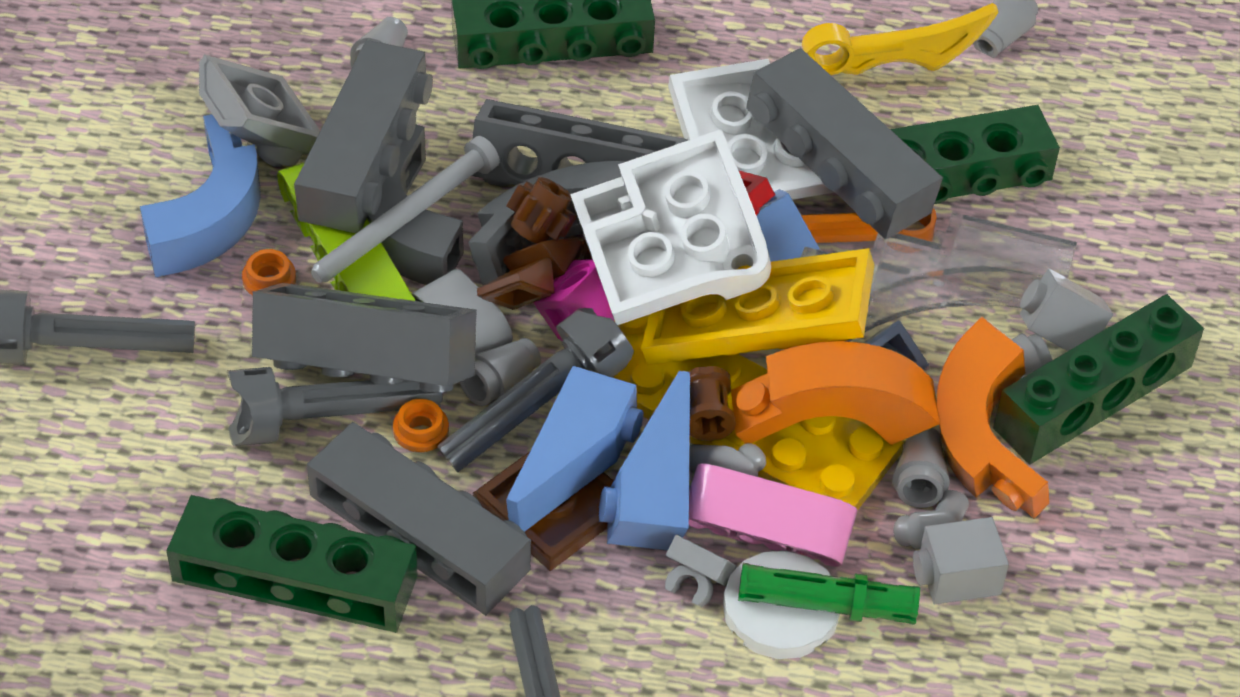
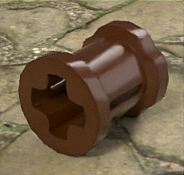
[688,366,736,441]

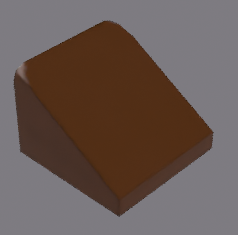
[503,237,582,279]
[477,257,555,310]

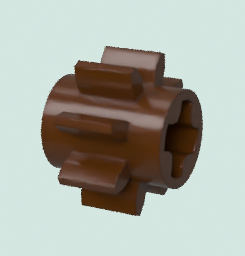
[506,177,577,244]

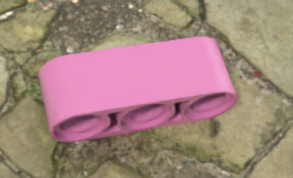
[689,464,858,567]

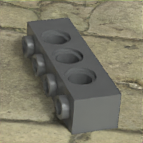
[472,99,688,186]

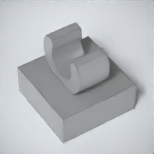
[665,535,737,607]

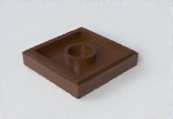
[473,451,614,571]

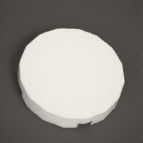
[723,551,840,659]

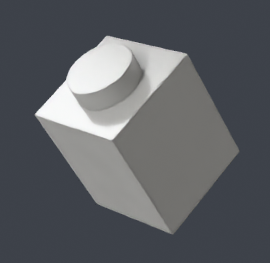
[1020,268,1114,351]
[913,517,1009,605]

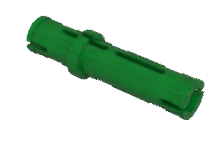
[738,563,920,625]

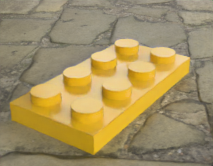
[641,248,875,365]

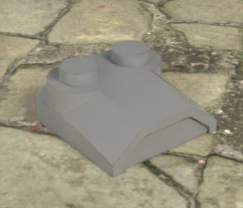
[199,54,320,167]

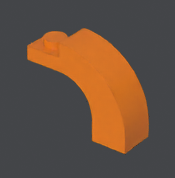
[936,317,1049,519]
[731,341,940,445]

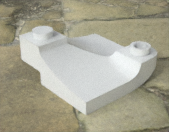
[668,59,834,200]
[570,129,771,325]

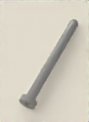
[311,136,500,283]

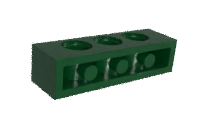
[451,0,655,69]
[890,105,1060,204]
[993,294,1204,465]
[166,495,418,633]

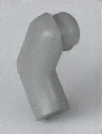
[689,443,766,477]
[893,490,969,549]

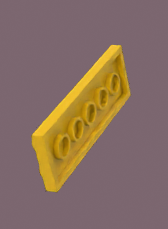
[613,315,904,510]

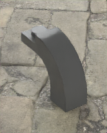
[367,125,464,285]
[468,161,627,285]

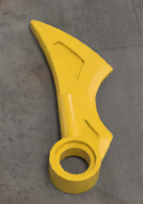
[802,3,998,75]

